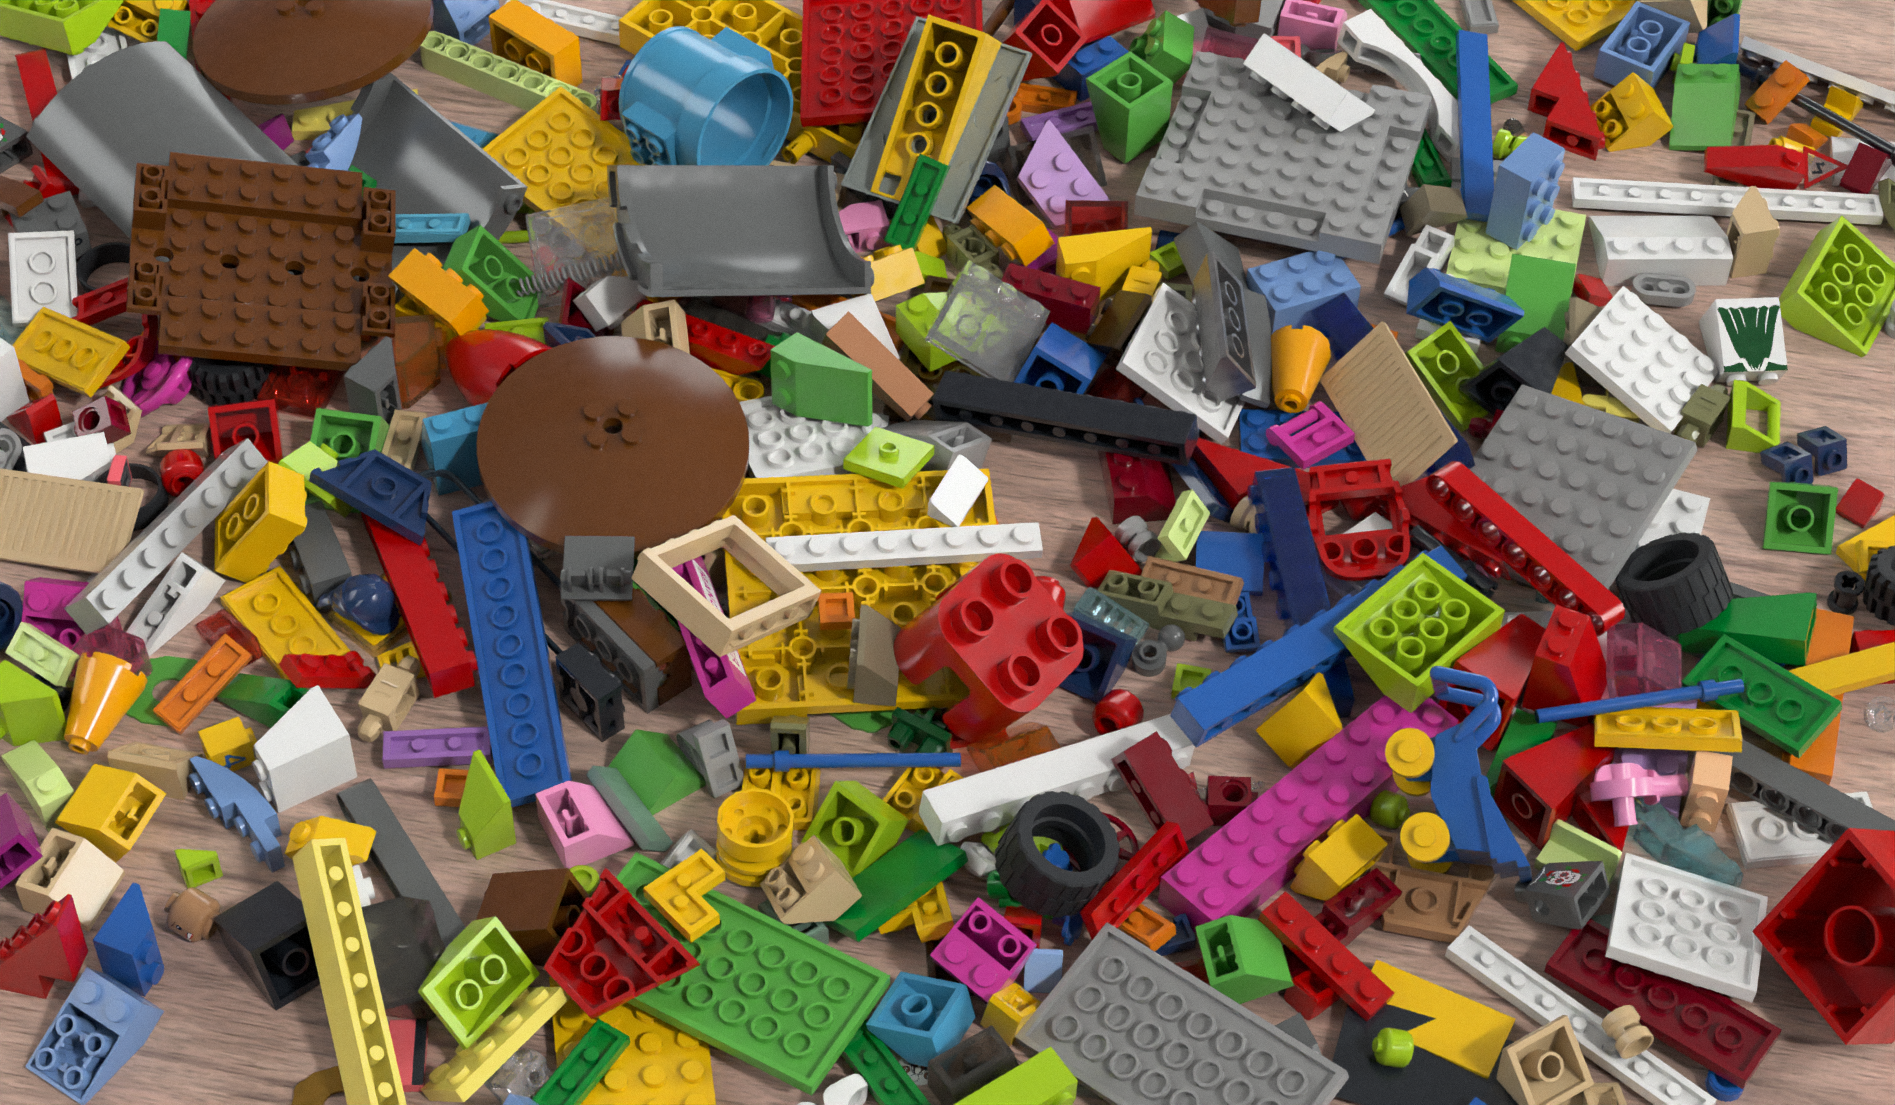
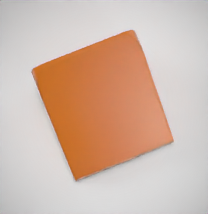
[1786,123,1828,151]

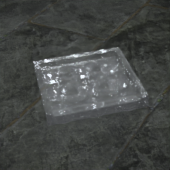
[525,197,628,308]

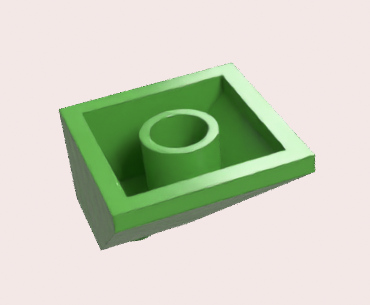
[1762,482,1838,555]

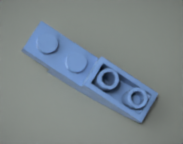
[305,113,362,171]
[188,756,285,873]

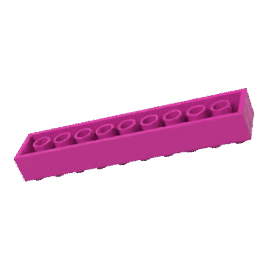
[1158,695,1458,934]

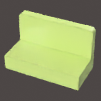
[1154,489,1210,562]
[5,622,80,688]
[1534,819,1622,885]

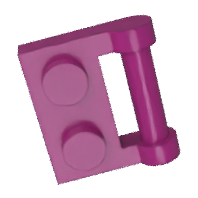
[1266,401,1355,470]

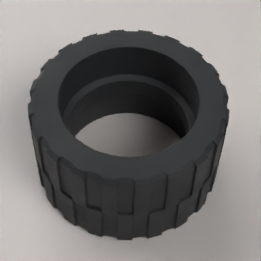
[1615,532,1733,637]
[995,791,1120,917]

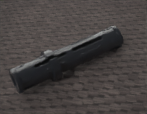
[1409,525,1498,599]

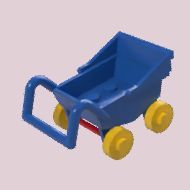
[1385,666,1532,883]

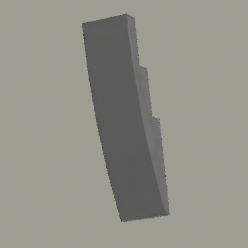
[1238,288,1272,408]

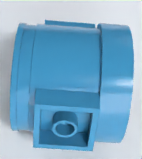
[619,26,793,166]

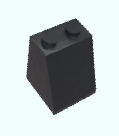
[1459,327,1569,416]
[213,881,320,1011]

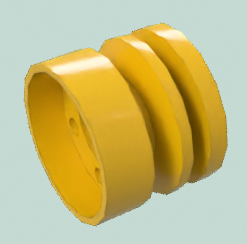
[716,788,794,887]

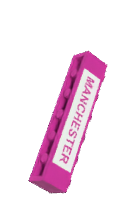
[672,556,756,719]

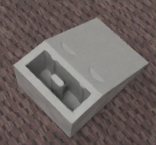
[882,420,992,471]

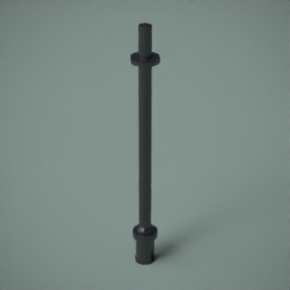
[1736,60,1895,167]

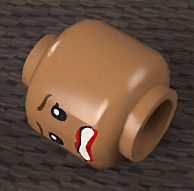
[164,887,221,942]

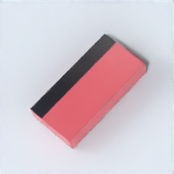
[389,1019,429,1092]

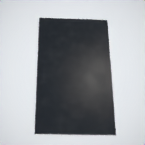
[1332,1004,1519,1105]

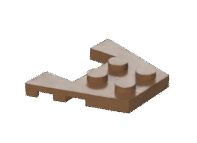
[1369,829,1497,943]

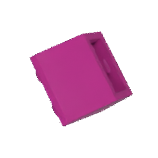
[22,577,100,657]
[930,897,1037,1005]

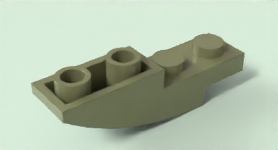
[1096,570,1238,641]

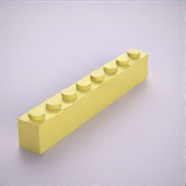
[292,838,407,1105]

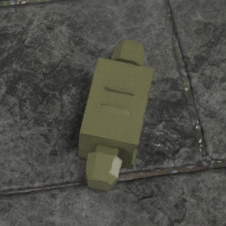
[943,223,1003,287]
[1674,384,1731,448]

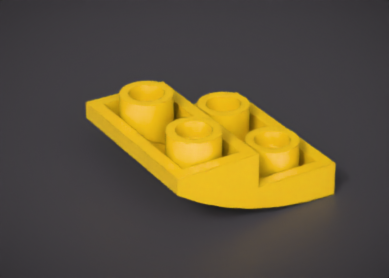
[742,761,821,830]
[883,767,963,833]

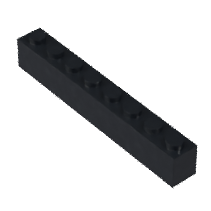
[932,371,1199,466]

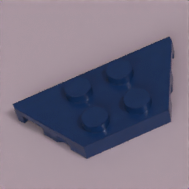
[309,449,432,546]

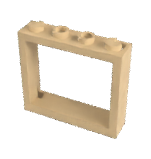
[631,515,822,657]

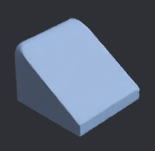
[1024,948,1063,993]

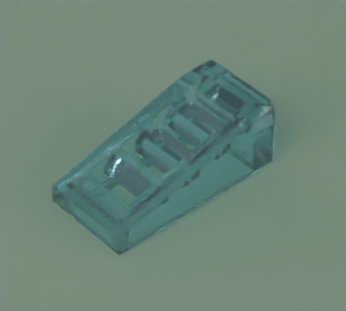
[1073,587,1149,646]

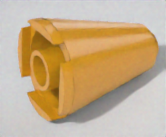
[1271,325,1331,413]
[64,652,148,755]

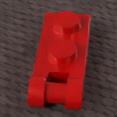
[279,651,376,689]

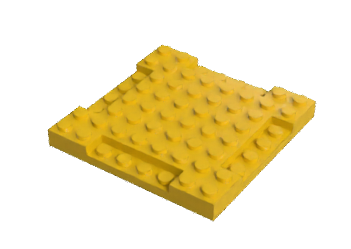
[721,469,996,725]

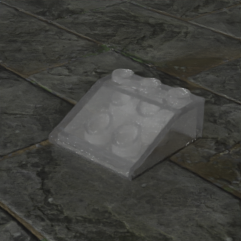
[925,260,1050,382]

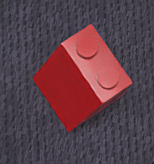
[1001,0,1088,81]
[1521,605,1610,727]

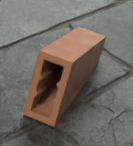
[822,311,934,422]

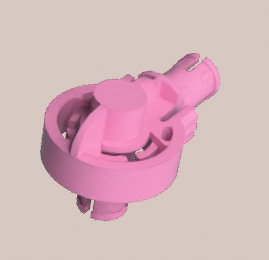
[1590,763,1689,827]

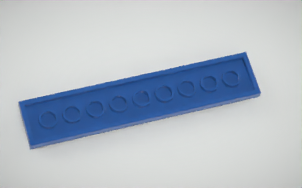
[452,501,572,807]

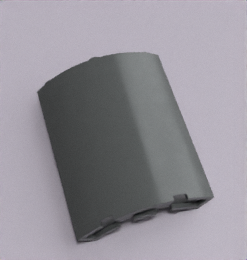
[26,41,299,262]
[290,72,527,305]
[607,165,874,297]

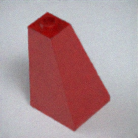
[1438,613,1546,752]
[1494,723,1616,851]

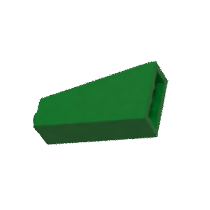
[1674,592,1817,666]

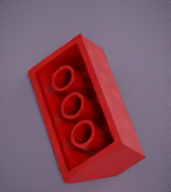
[1050,0,1156,45]

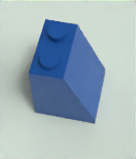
[1014,322,1107,395]

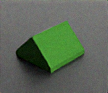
[608,729,706,815]

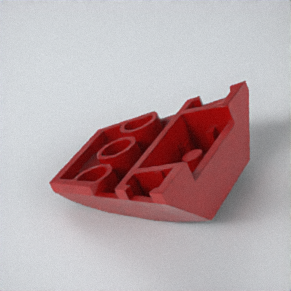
[543,867,700,1019]

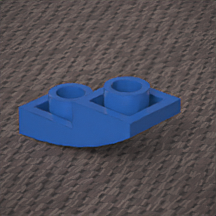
[1221,591,1261,653]

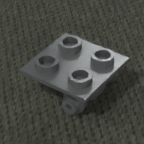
[560,536,635,601]

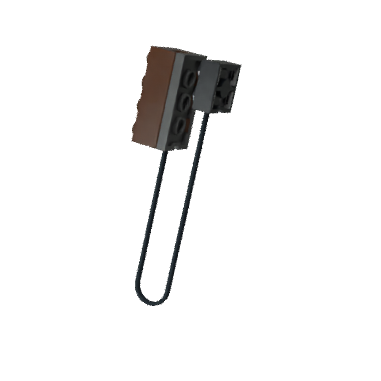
[418,469,693,742]

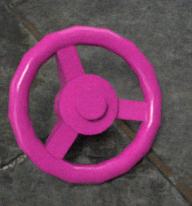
[122,339,193,417]

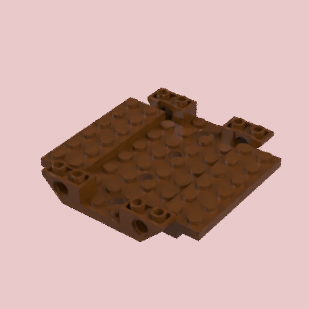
[126,152,396,371]

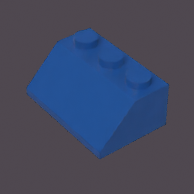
[1406,267,1524,343]

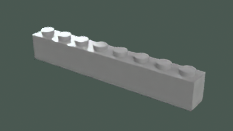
[64,438,267,635]

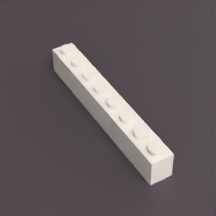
[918,714,1195,846]

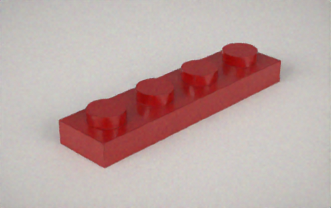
[1080,821,1190,940]
[1258,891,1395,1022]

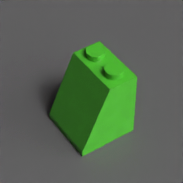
[1086,52,1173,164]
[1495,254,1576,353]

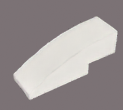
[1384,225,1454,306]

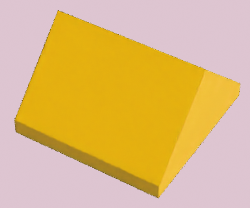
[1255,672,1343,769]

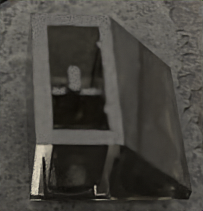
[928,1025,1019,1105]

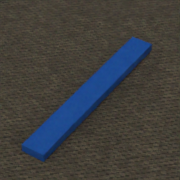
[1456,30,1494,222]

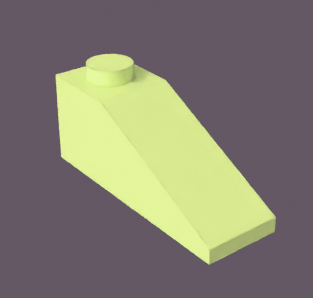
[1,740,74,832]

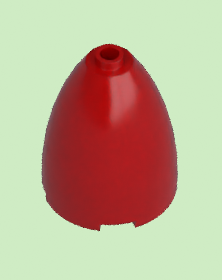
[446,329,552,407]

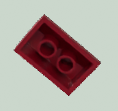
[1098,450,1176,524]

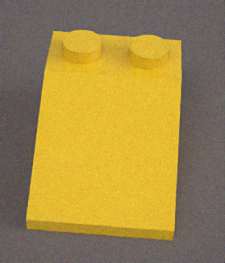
[1055,227,1152,302]

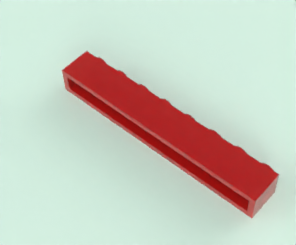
[360,511,478,698]

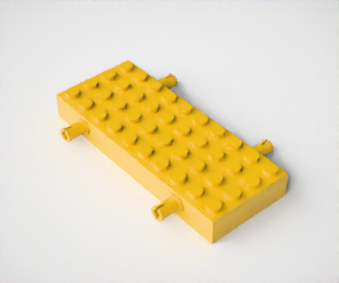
[619,0,869,164]

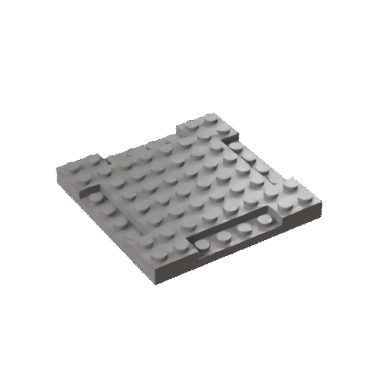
[1134,51,1432,264]

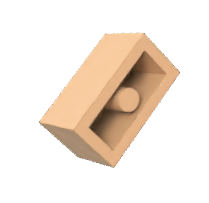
[1679,751,1733,832]

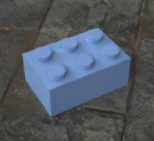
[1593,1,1691,89]
[1486,132,1565,250]
[1246,250,1361,335]

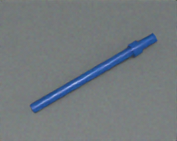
[1534,679,1744,724]
[746,750,961,772]

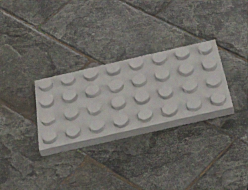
[1015,922,1349,1105]

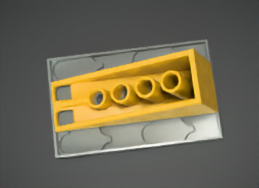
[841,15,1032,224]

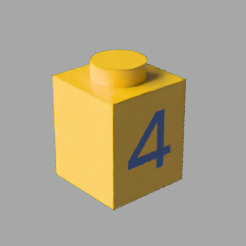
[198,716,257,772]

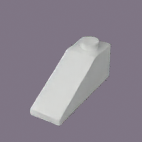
[122,552,226,657]

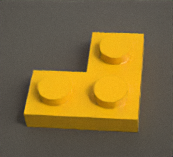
[643,848,725,943]
[878,881,955,943]

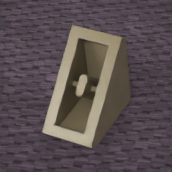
[1400,184,1468,236]

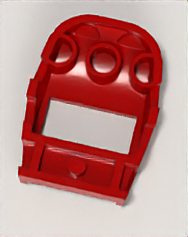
[72,277,159,389]
[1309,458,1410,581]

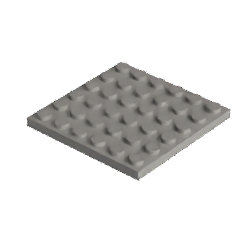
[1455,385,1698,589]

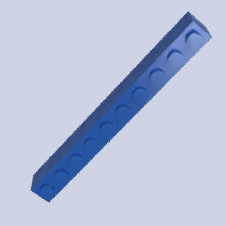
[1170,546,1468,748]

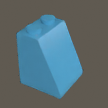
[421,403,488,496]

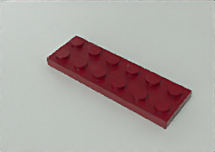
[1544,919,1782,1089]

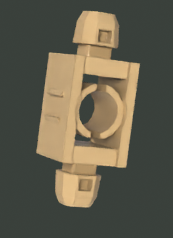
[358,656,421,743]

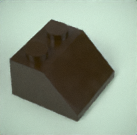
[1085,290,1152,368]

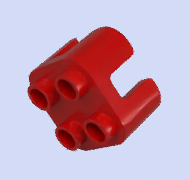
[894,553,1084,743]

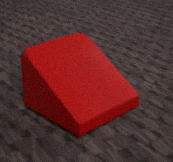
[1572,274,1613,307]
[1836,478,1885,528]

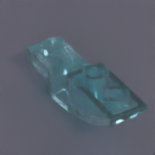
[1633,798,1744,888]

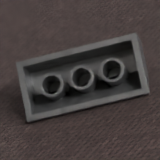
[1192,251,1257,401]

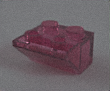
[1606,623,1682,698]

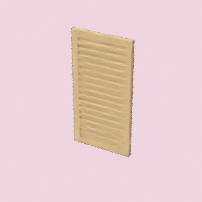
[1320,321,1458,486]
[0,468,144,574]

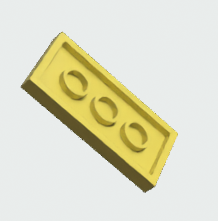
[421,986,570,1102]

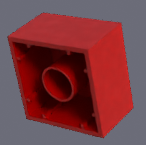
[1752,828,1895,1045]

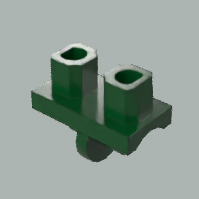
[887,706,953,753]

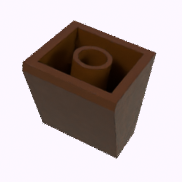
[476,868,591,967]

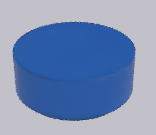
[1705,1070,1745,1102]

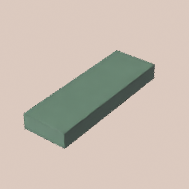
[586,765,673,852]

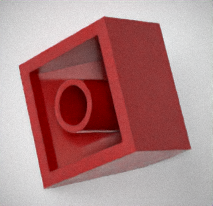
[207,398,283,464]

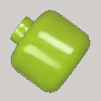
[1370,790,1410,829]
[1372,1028,1414,1068]

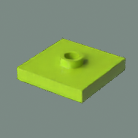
[843,426,935,488]

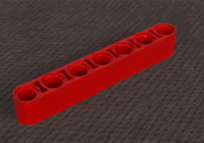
[15,48,79,196]
[1425,461,1625,637]

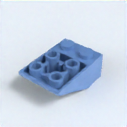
[433,0,500,46]
[25,967,164,1105]

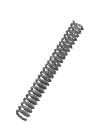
[516,252,625,297]

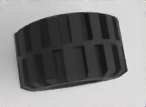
[189,357,274,406]
[1863,546,1895,626]

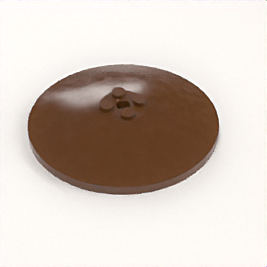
[193,0,434,105]
[477,336,749,560]

